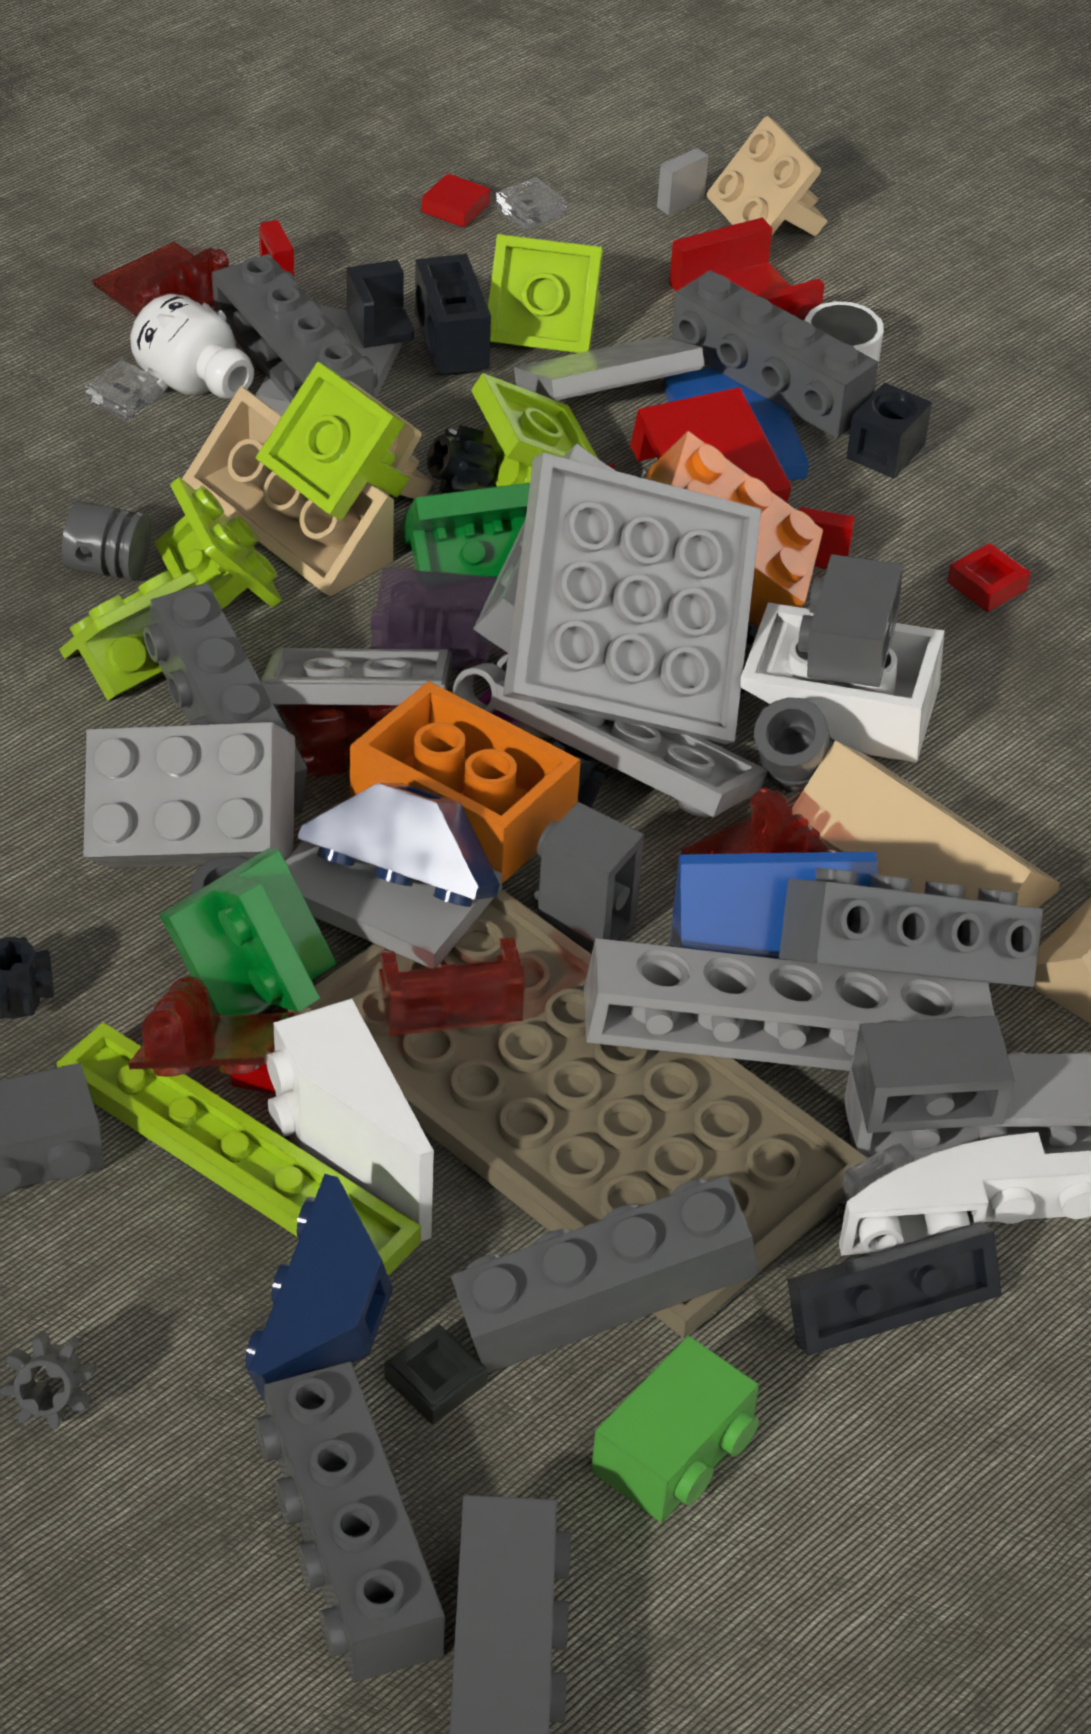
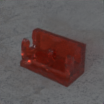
[379,937,525,1036]

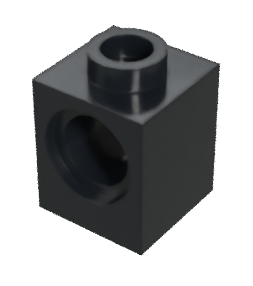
[846,382,932,479]

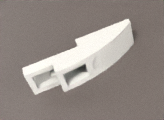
[839,1132,1091,1256]

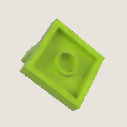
[488,234,604,353]
[255,361,410,521]
[471,373,598,518]

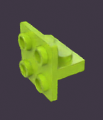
[154,477,282,609]
[59,570,198,701]

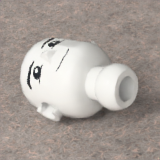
[130,294,254,399]

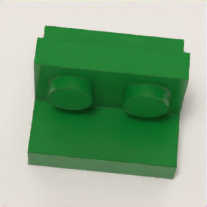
[400,483,530,592]
[159,848,337,1032]

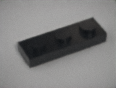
[787,1221,1002,1355]

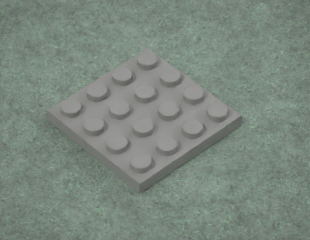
[503,452,761,746]

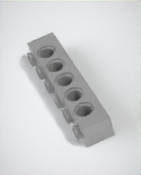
[584,938,995,1071]

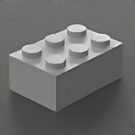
[83,722,295,868]

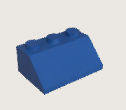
[670,852,878,961]

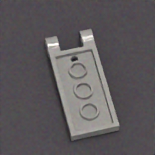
[453,654,768,817]

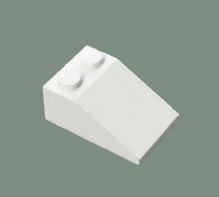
[740,603,944,763]
[266,999,434,1242]

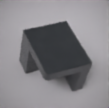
[346,260,414,348]

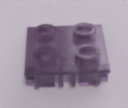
[370,567,497,671]

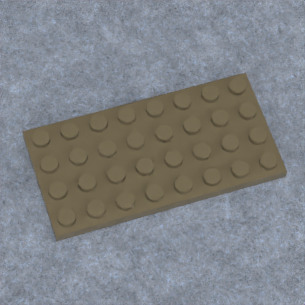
[288,889,871,1338]

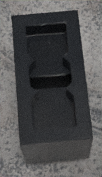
[415,254,491,375]

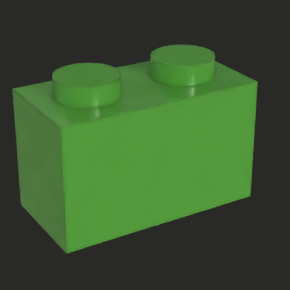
[591,1335,759,1523]

